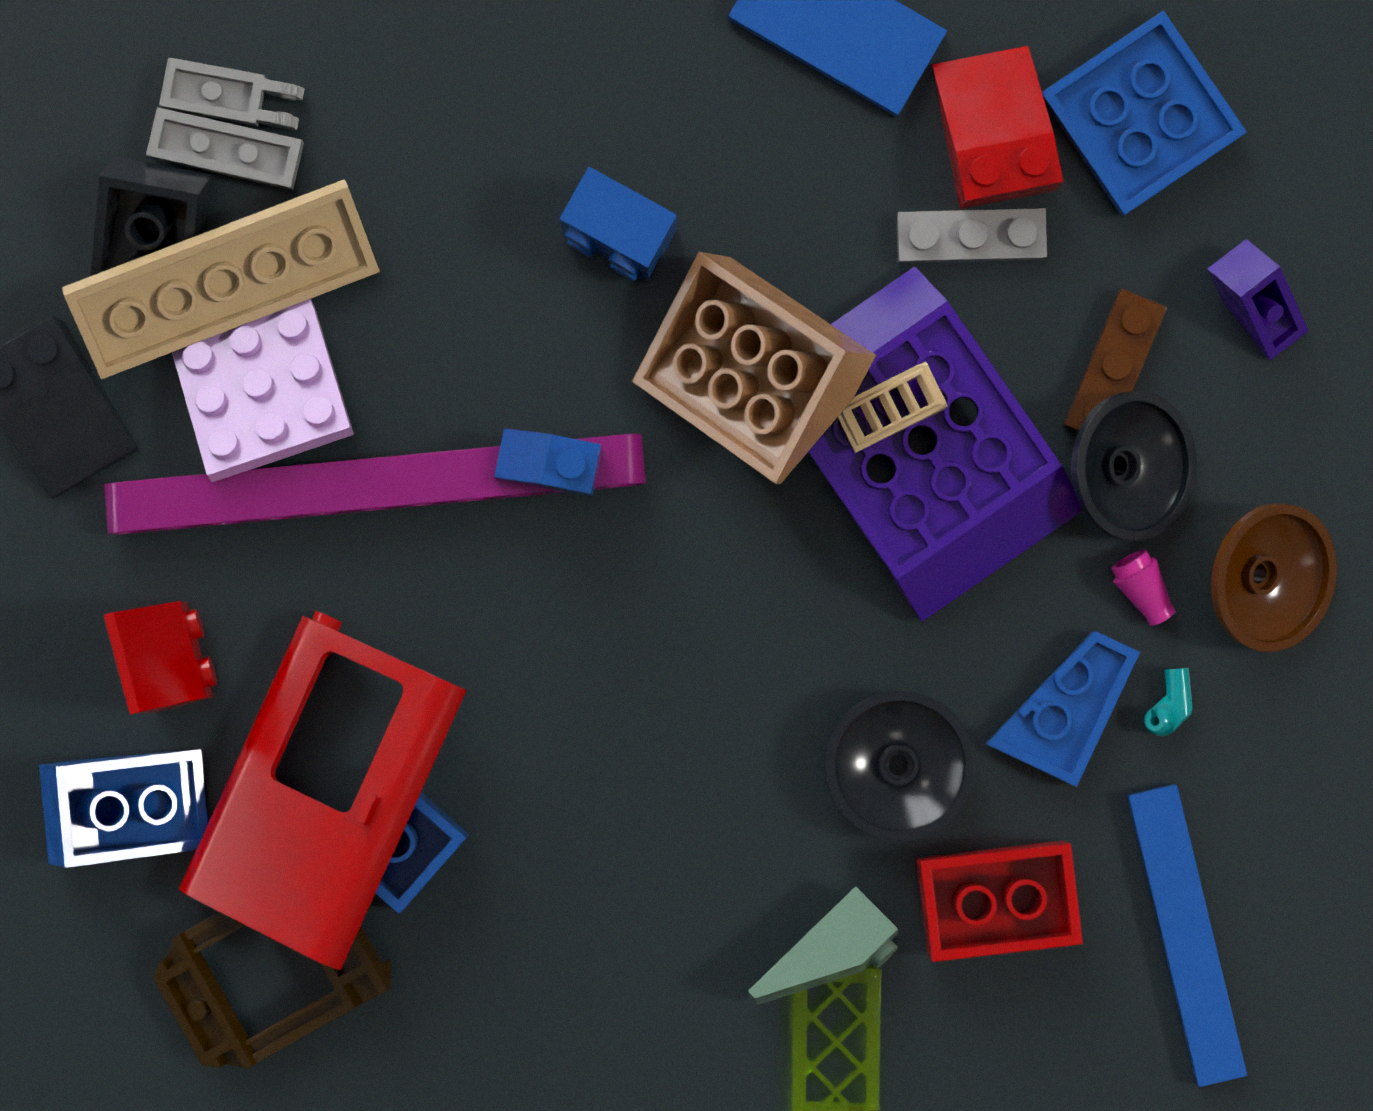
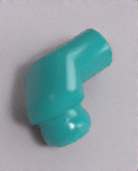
[1144,668,1193,737]

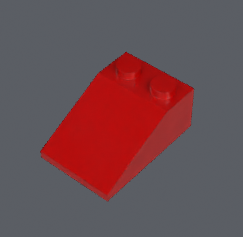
[931,46,1063,210]
[104,601,217,715]

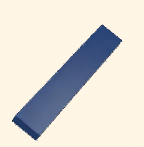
[1126,784,1248,1087]

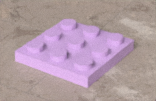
[172,299,354,483]

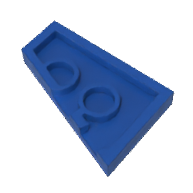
[985,631,1140,787]

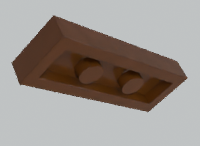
[1063,288,1167,432]

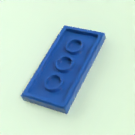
[728,0,948,118]

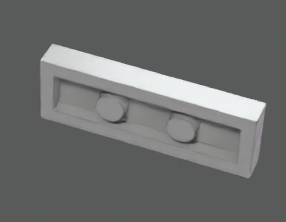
[146,107,304,191]
[897,208,1047,264]

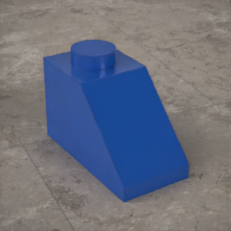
[494,428,602,498]

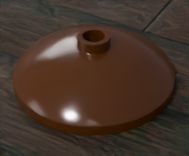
[1211,503,1337,652]

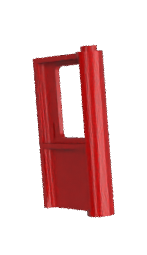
[178,610,467,970]

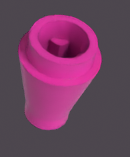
[1111,549,1176,626]

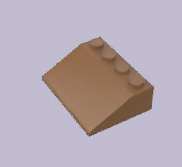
[632,252,876,484]

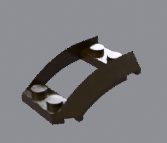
[153,912,391,1070]

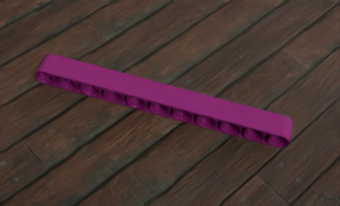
[104,434,646,535]

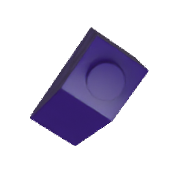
[1207,239,1309,360]

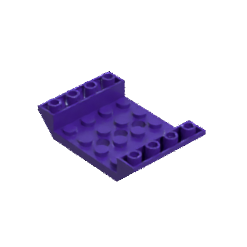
[807,267,1082,622]

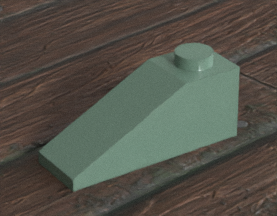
[748,886,898,1005]

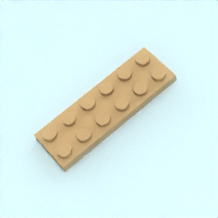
[62,179,380,379]

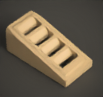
[837,361,948,453]

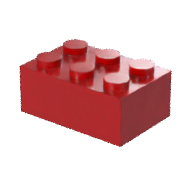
[916,840,1083,962]

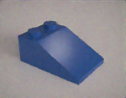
[39,749,208,868]

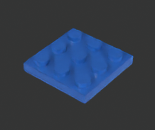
[1042,10,1247,217]

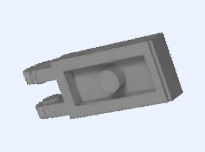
[159,58,305,130]

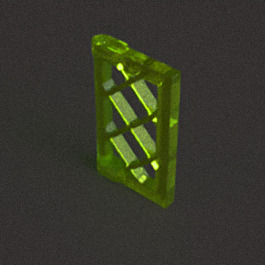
[792,966,882,1111]

